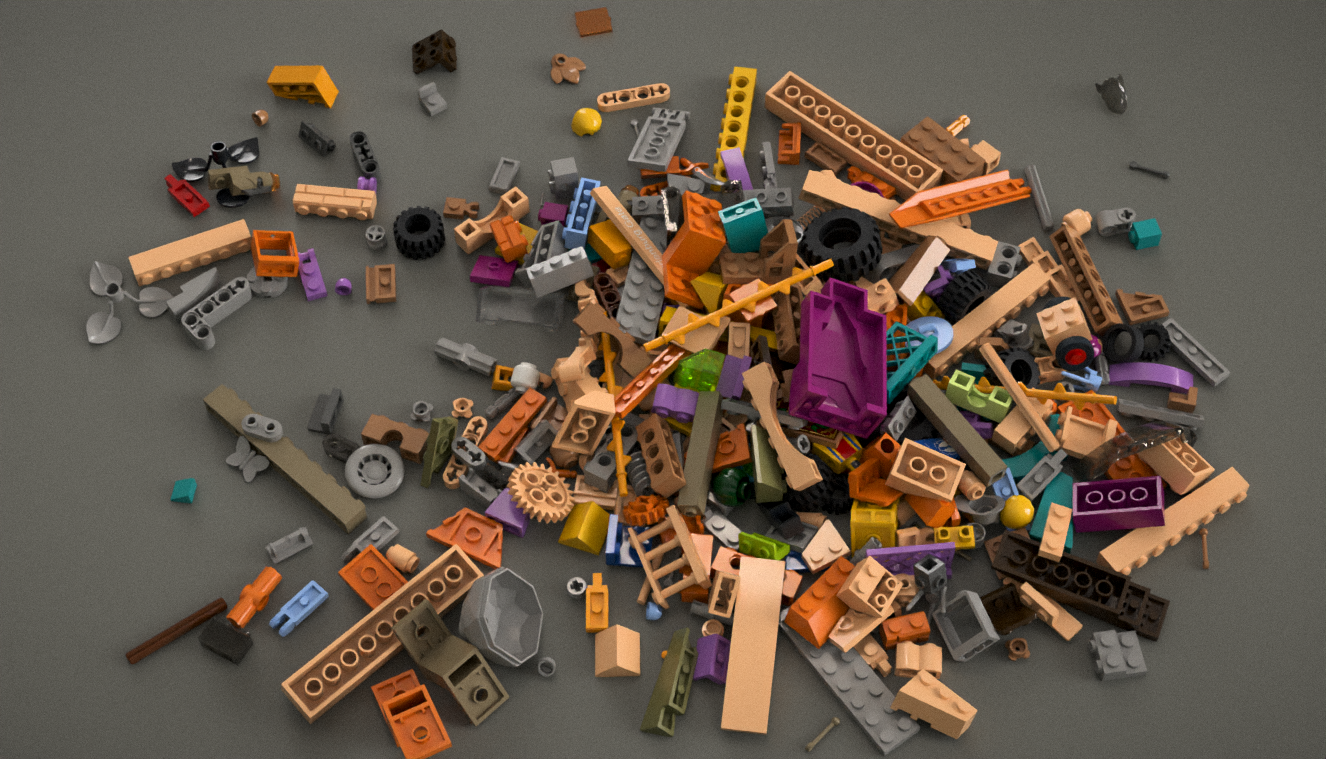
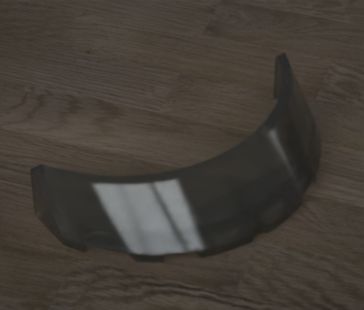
[1071,421,1197,483]

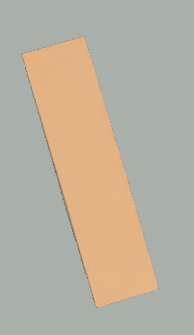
[721,556,785,735]

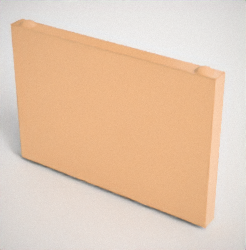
[662,306,724,359]

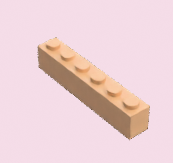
[129,219,252,287]

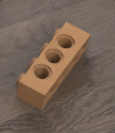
[636,413,686,498]

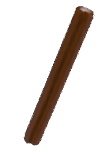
[125,597,227,664]

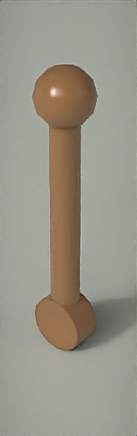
[1199,528,1209,569]

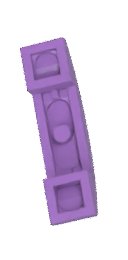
[1108,362,1193,394]

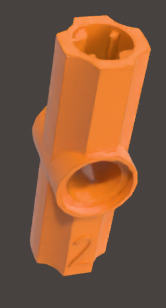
[226,566,282,629]

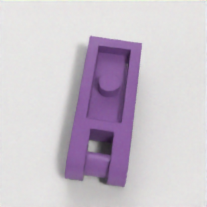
[298,248,328,301]

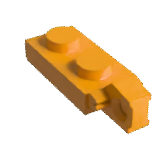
[586,573,609,633]

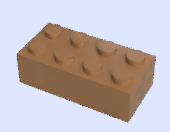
[901,116,986,185]

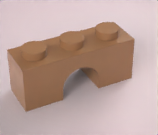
[361,414,429,464]

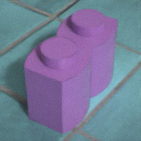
[651,383,699,423]

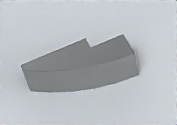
[166,267,221,324]

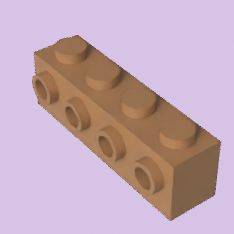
[770,284,803,365]

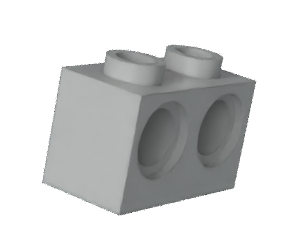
[986,241,1022,288]

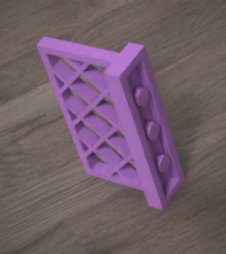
[865,542,956,579]

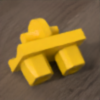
[933,525,975,552]

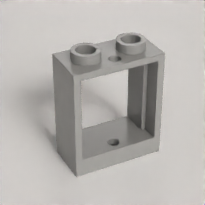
[932,590,1000,662]

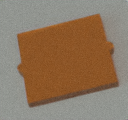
[575,7,612,37]

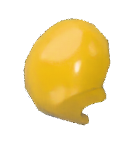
[571,108,602,136]
[1000,495,1034,529]

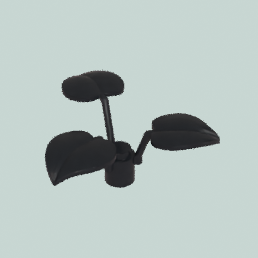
[172,137,259,208]

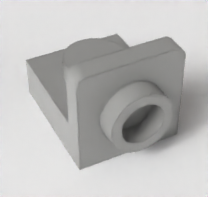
[418,82,447,116]

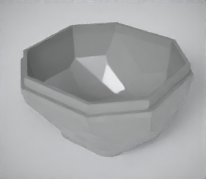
[459,567,543,667]

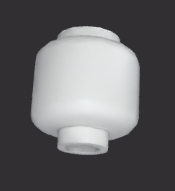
[510,362,540,394]

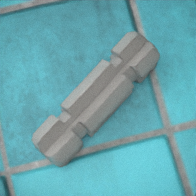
[1094,349,1110,385]
[484,388,521,419]

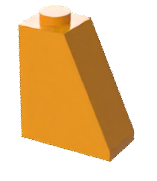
[587,219,632,269]

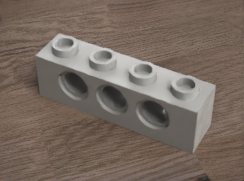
[583,412,645,493]

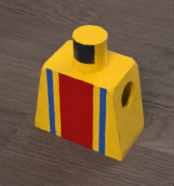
[812,432,862,474]

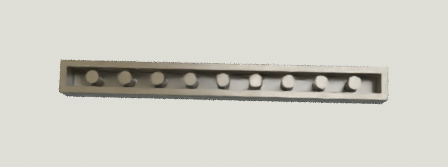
[203,384,367,535]

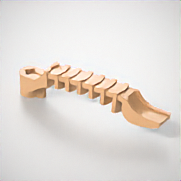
[559,279,600,383]

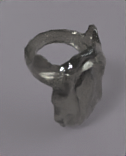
[1095,74,1128,115]

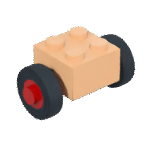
[1036,297,1094,371]

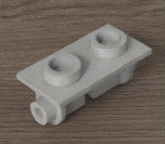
[880,396,917,441]
[265,527,313,565]

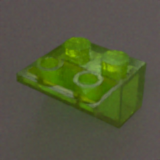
[673,348,726,391]

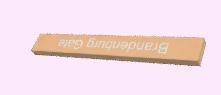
[590,186,694,309]

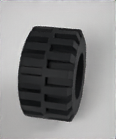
[393,206,445,260]
[938,270,992,324]
[983,347,1041,402]
[781,453,836,512]

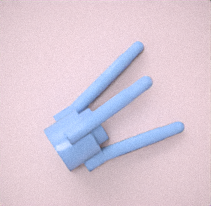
[1061,367,1102,393]

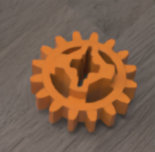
[622,494,670,526]

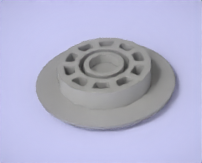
[345,444,405,499]

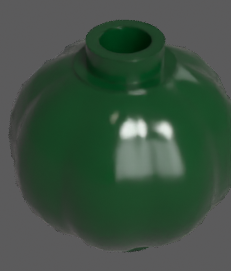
[711,467,752,507]

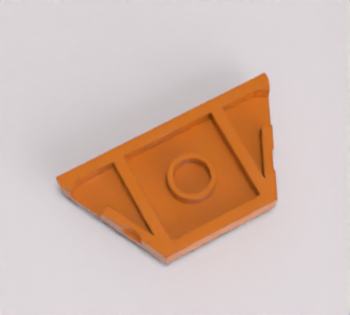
[426,507,503,569]

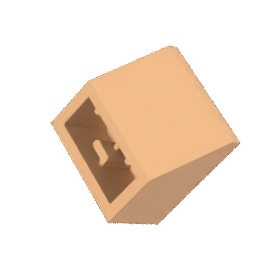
[836,556,903,618]

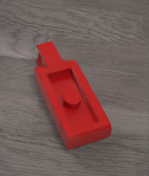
[164,174,210,218]

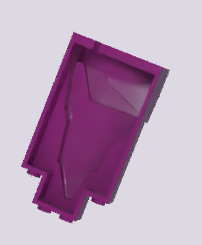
[789,278,887,439]

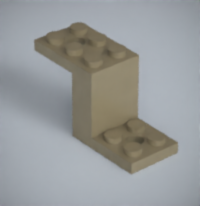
[391,599,509,727]

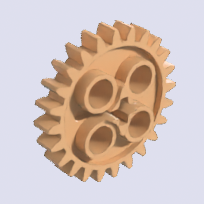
[507,462,575,524]

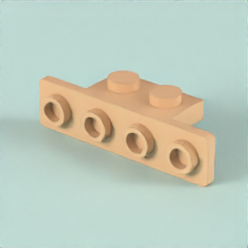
[1003,577,1082,641]

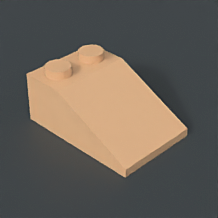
[885,438,966,502]

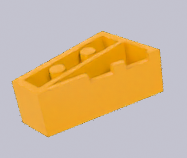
[266,65,339,108]

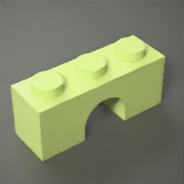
[945,370,1013,423]

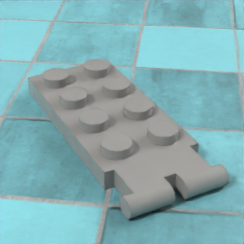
[627,107,691,172]

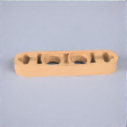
[597,83,670,112]
[443,416,488,489]

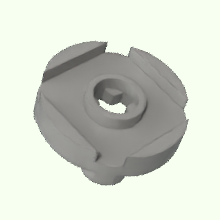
[247,266,288,298]

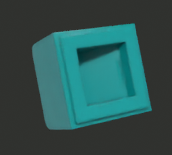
[170,478,197,504]

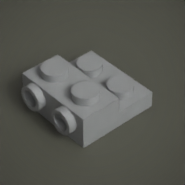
[1089,630,1147,681]

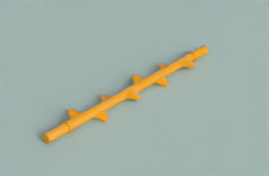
[643,259,834,352]
[598,311,632,497]
[933,376,1117,410]

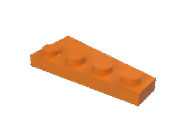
[684,423,752,474]

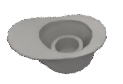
[954,493,1005,525]

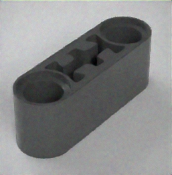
[349,131,381,183]

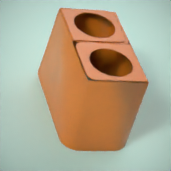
[861,432,901,480]

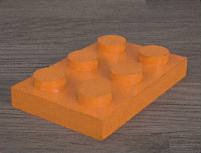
[338,544,408,610]

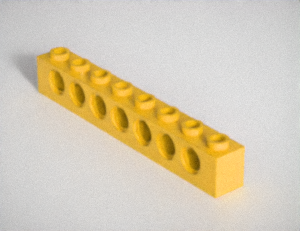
[710,66,757,192]

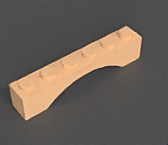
[742,362,823,491]

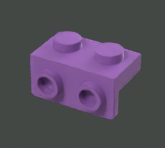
[924,265,955,302]

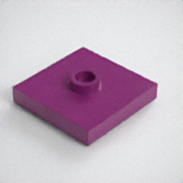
[470,255,518,287]

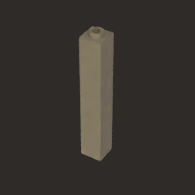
[907,374,1007,487]
[677,391,724,517]

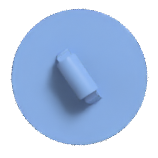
[905,316,954,354]

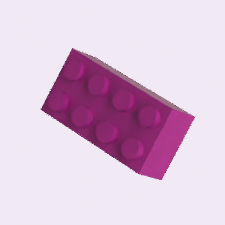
[1073,476,1165,533]

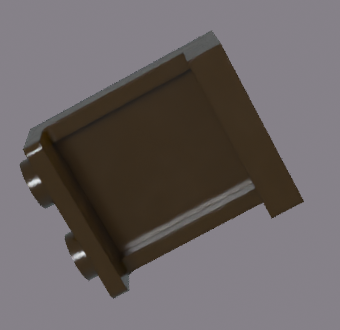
[750,335,797,385]

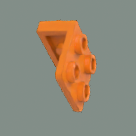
[848,457,905,507]

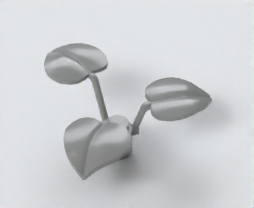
[86,261,174,344]

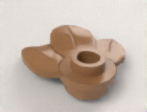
[550,53,586,84]

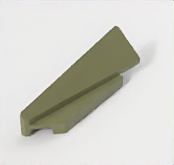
[640,627,698,737]

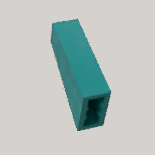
[1029,472,1073,554]

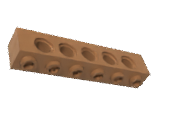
[1049,225,1123,336]

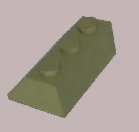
[750,425,787,503]

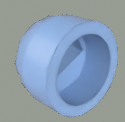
[646,602,662,620]

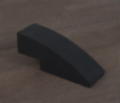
[754,497,805,540]

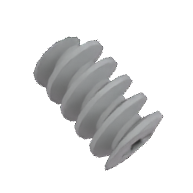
[625,451,659,497]

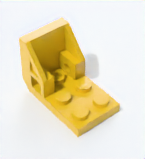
[850,497,900,562]

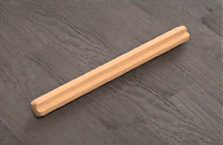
[979,343,1060,452]

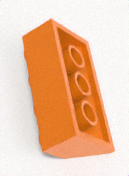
[784,556,855,649]

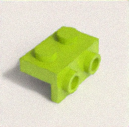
[738,532,790,561]

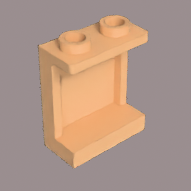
[1054,406,1117,467]

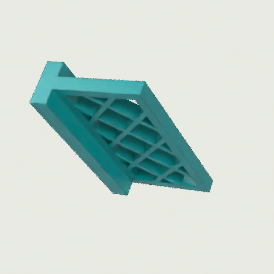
[886,321,938,404]

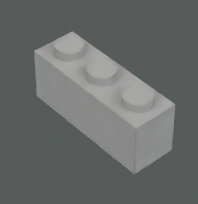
[526,246,594,298]

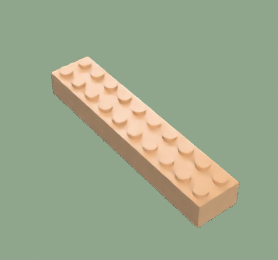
[765,71,943,200]
[281,544,484,724]

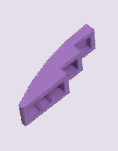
[720,147,753,191]

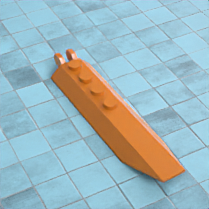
[889,170,1032,229]

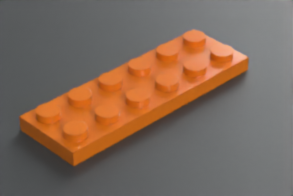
[1057,390,1167,490]

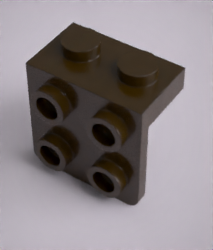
[412,29,457,74]
[979,583,1038,635]

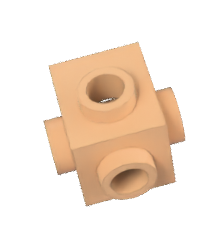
[893,573,919,607]

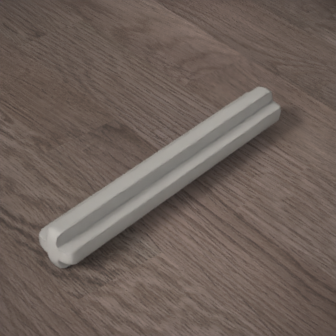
[1025,165,1054,231]

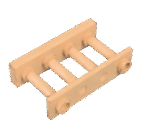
[628,505,713,609]

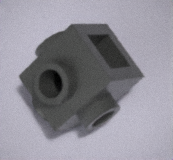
[913,554,948,595]

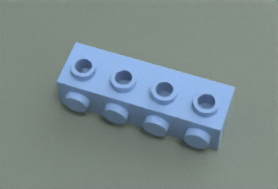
[562,177,601,249]

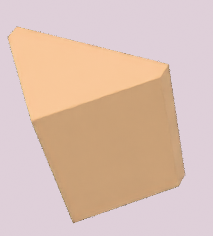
[595,624,640,677]

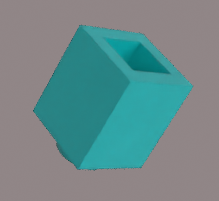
[1128,218,1162,250]

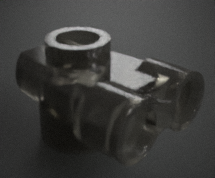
[481,463,513,491]

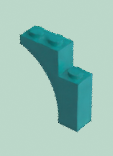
[1002,414,1068,485]

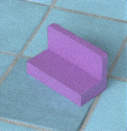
[716,355,752,400]
[693,633,731,685]

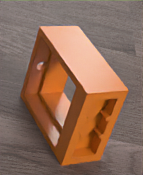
[251,230,300,277]

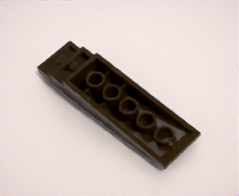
[991,530,1170,642]

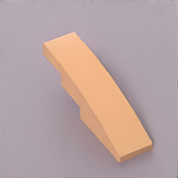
[1018,237,1080,302]

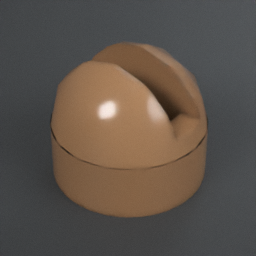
[252,110,268,127]

